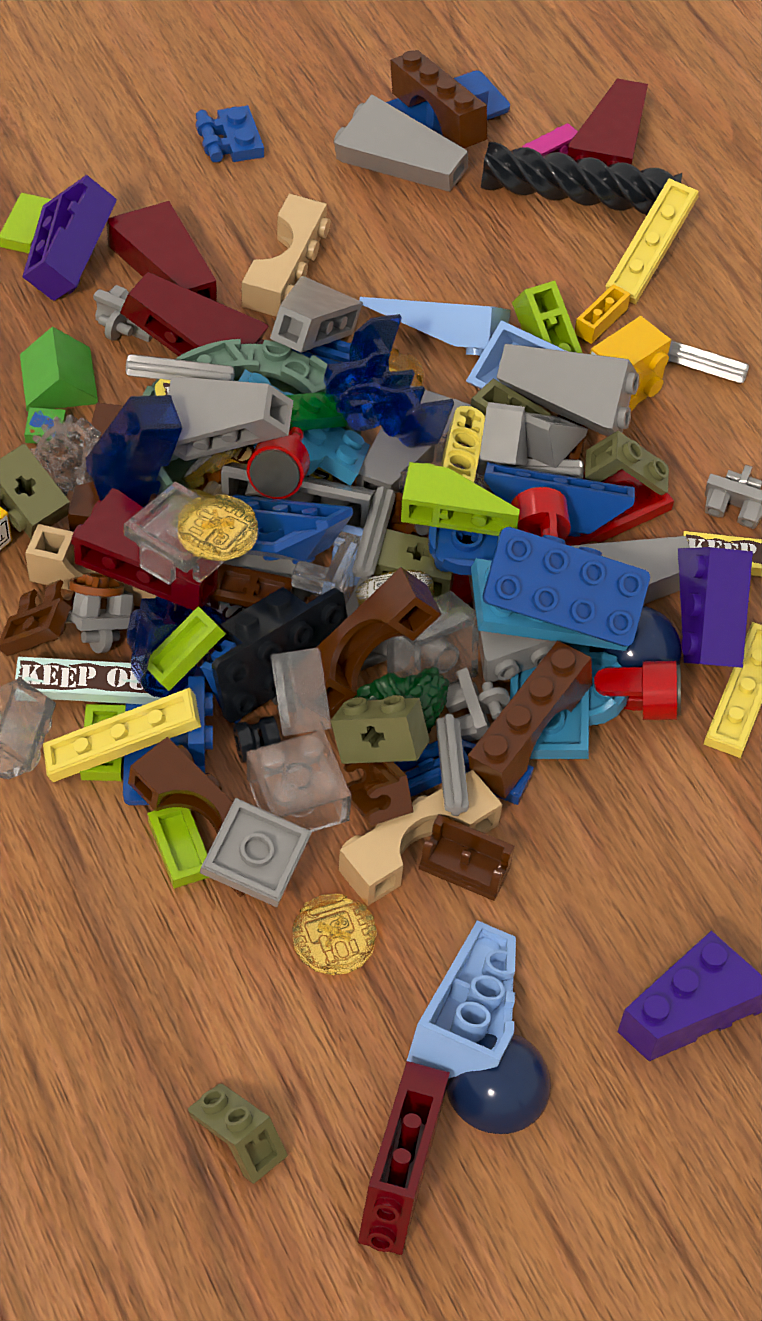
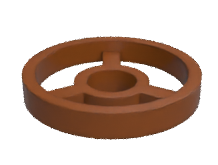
[69,573,124,597]

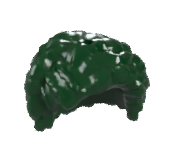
[353,666,450,734]

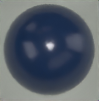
[591,606,682,667]
[446,1034,551,1134]

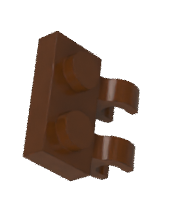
[0,579,75,656]

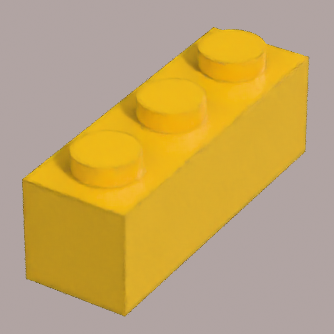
[575,284,631,344]

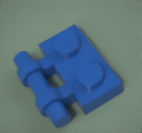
[195,105,264,162]

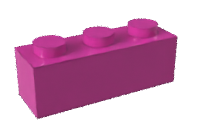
[522,123,578,156]

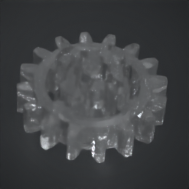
[29,415,107,496]

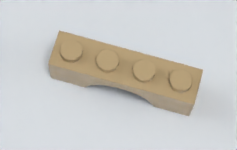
[242,194,331,317]
[25,524,179,615]
[338,770,503,906]

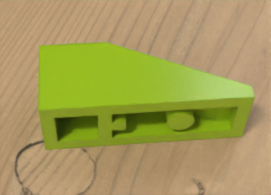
[512,280,583,353]
[401,462,520,536]

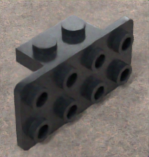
[212,587,348,723]

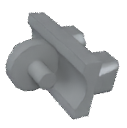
[93,285,153,342]
[705,464,762,529]
[65,590,143,653]
[446,667,510,742]

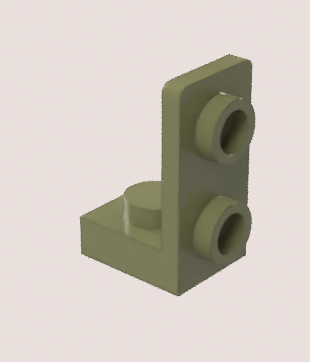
[585,431,669,496]
[188,1084,288,1184]

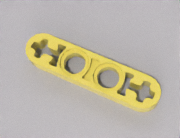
[441,406,485,482]

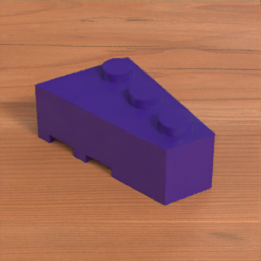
[22,175,117,301]
[678,547,753,668]

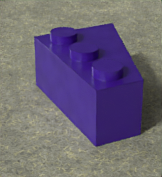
[617,931,762,1061]

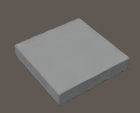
[200,798,312,907]

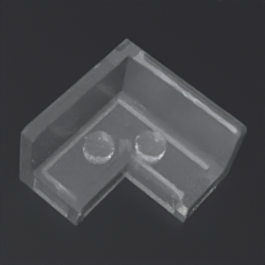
[271,648,333,736]

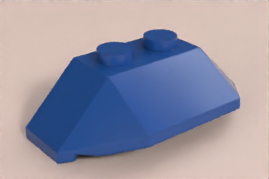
[484,462,635,537]
[210,495,353,564]

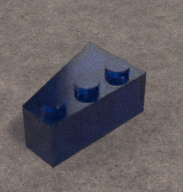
[85,395,183,513]

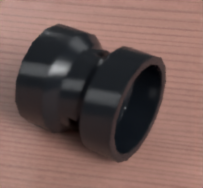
[233,716,282,763]

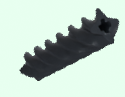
[480,142,682,215]

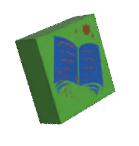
[24,407,66,445]

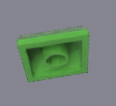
[20,326,98,411]

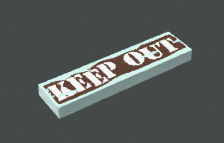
[14,657,176,705]

